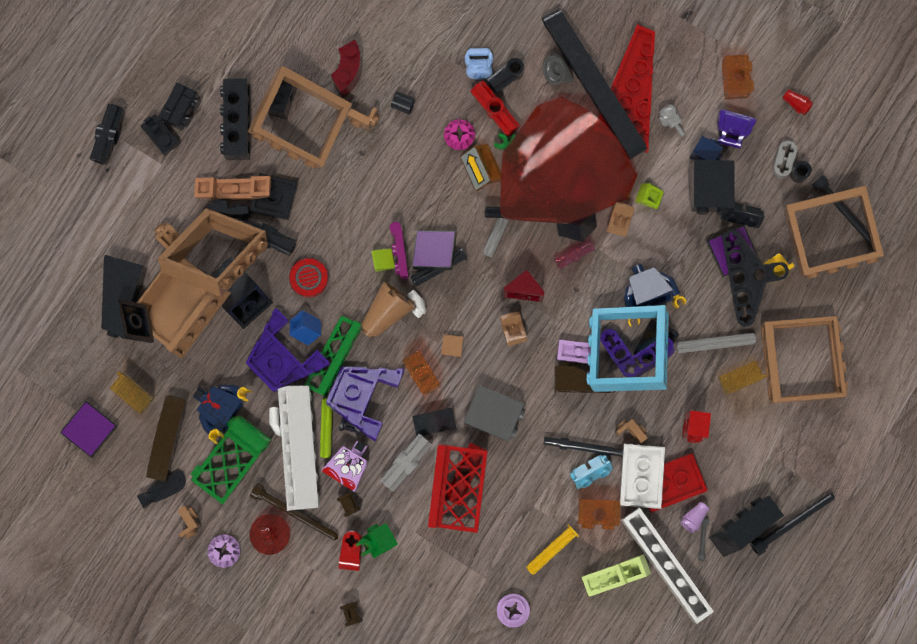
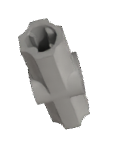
[380,434,432,492]

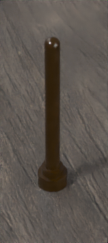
[249,483,339,540]

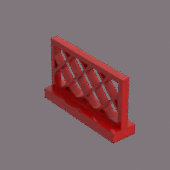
[428,444,488,533]

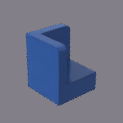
[290,310,321,345]

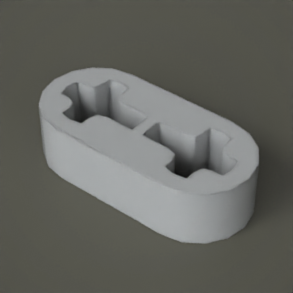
[772,141,797,179]

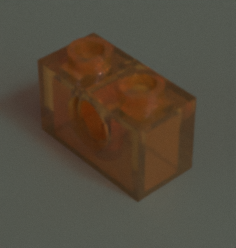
[721,54,754,100]
[402,350,441,397]
[577,499,620,530]

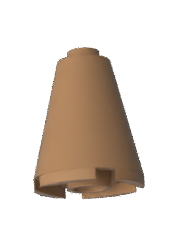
[362,281,415,338]

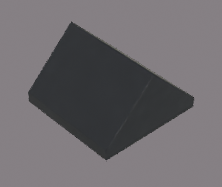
[104,299,154,343]

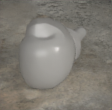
[658,105,685,137]

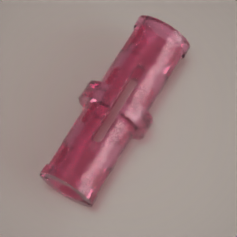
[554,239,595,270]

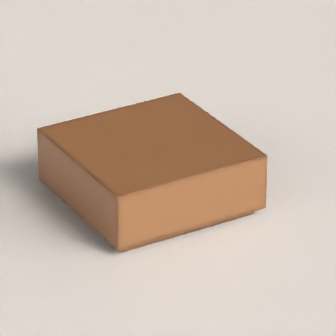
[441,334,463,357]

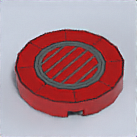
[289,258,329,298]

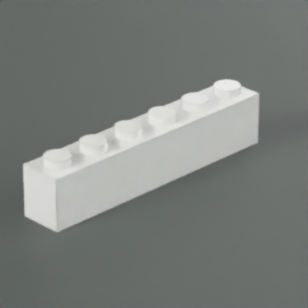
[278,386,319,511]
[621,508,714,624]

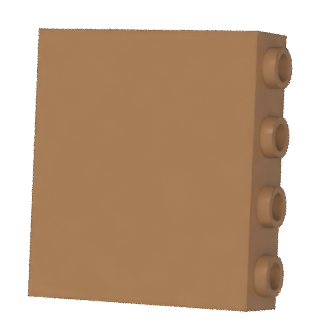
[137,258,231,359]

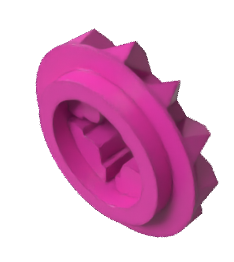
[444,118,475,150]

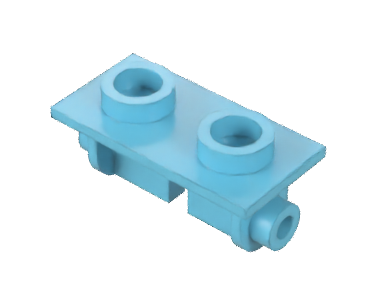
[570,455,613,489]

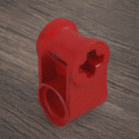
[338,531,362,571]

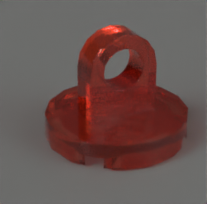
[249,514,291,555]

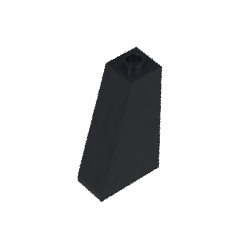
[101,255,147,338]

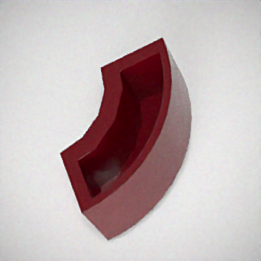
[331,40,362,98]

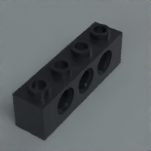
[220,78,250,160]

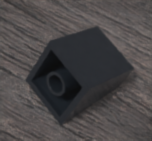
[688,159,735,215]
[209,257,273,329]

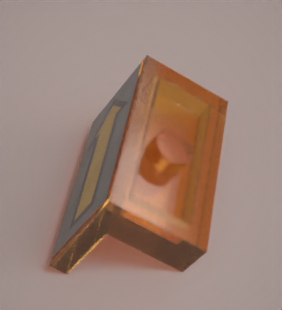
[460,144,504,191]

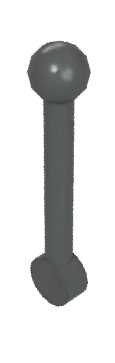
[698,518,709,561]

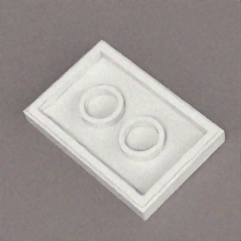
[619,444,665,509]

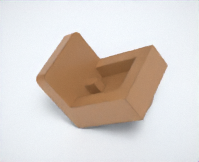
[347,107,380,131]
[607,202,635,237]
[500,311,527,346]
[615,419,647,444]
[178,506,201,539]

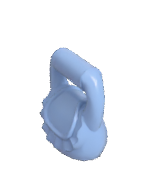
[465,48,493,80]

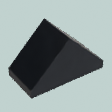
[555,208,597,242]

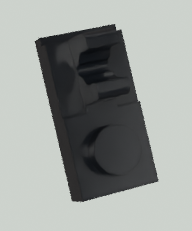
[141,114,180,156]

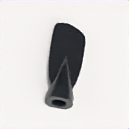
[137,471,185,508]

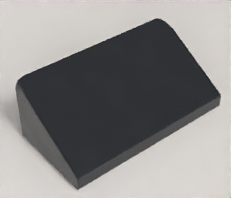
[412,408,456,436]

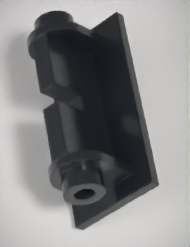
[721,203,765,228]

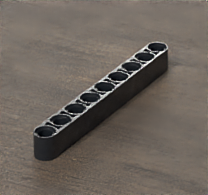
[541,8,647,160]

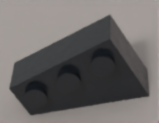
[709,495,784,557]

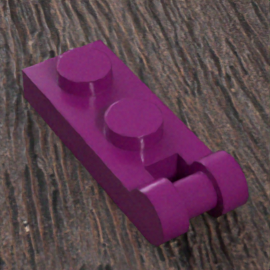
[389,222,409,280]

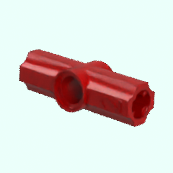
[470,81,520,137]
[445,442,486,506]

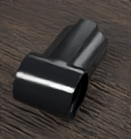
[487,58,524,94]

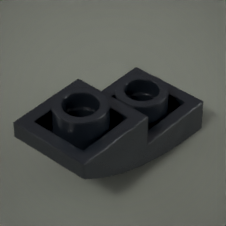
[207,199,251,218]

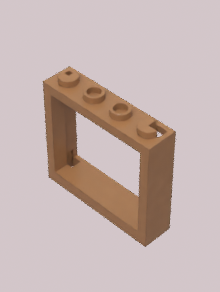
[248,66,352,169]
[783,186,884,279]
[158,208,268,297]
[760,316,848,404]

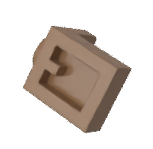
[153,222,180,249]

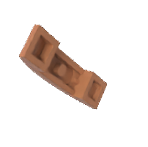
[194,176,271,200]

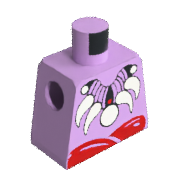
[322,440,368,492]

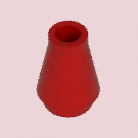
[782,89,814,116]

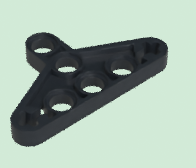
[723,229,789,327]

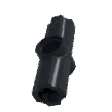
[89,104,125,165]
[239,216,297,256]

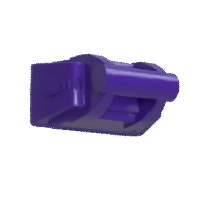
[717,109,756,149]

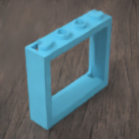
[587,305,669,392]

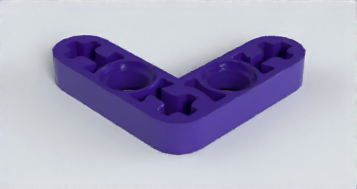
[600,329,675,378]

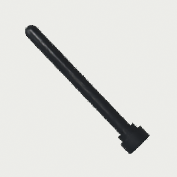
[812,174,873,248]
[750,493,835,556]

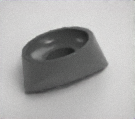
[542,53,573,85]

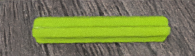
[320,398,333,458]

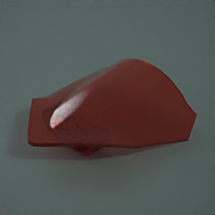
[500,96,638,224]

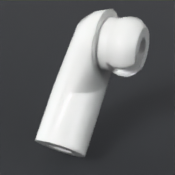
[407,290,427,318]
[269,407,281,436]

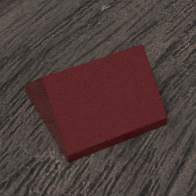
[503,270,545,302]

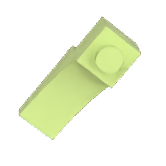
[582,554,651,597]

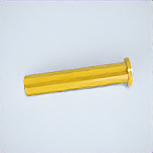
[526,524,579,575]

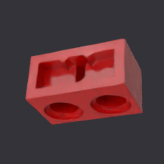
[682,410,711,443]

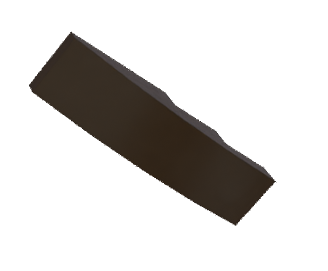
[146,395,187,482]

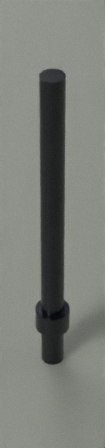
[543,437,665,461]

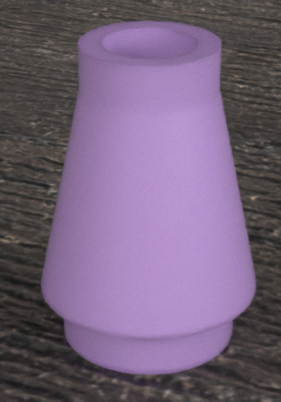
[680,502,709,533]

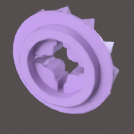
[207,535,240,568]
[497,594,530,627]

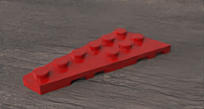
[593,24,655,153]

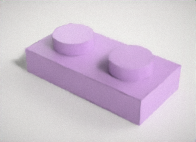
[557,340,591,364]

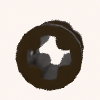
[337,491,361,517]
[340,601,363,627]

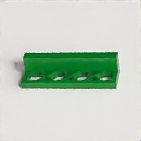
[304,315,363,398]

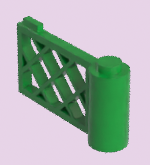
[190,415,272,505]

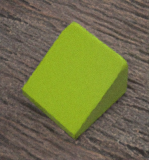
[635,183,664,210]
[371,249,395,272]

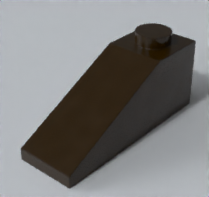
[554,363,616,393]

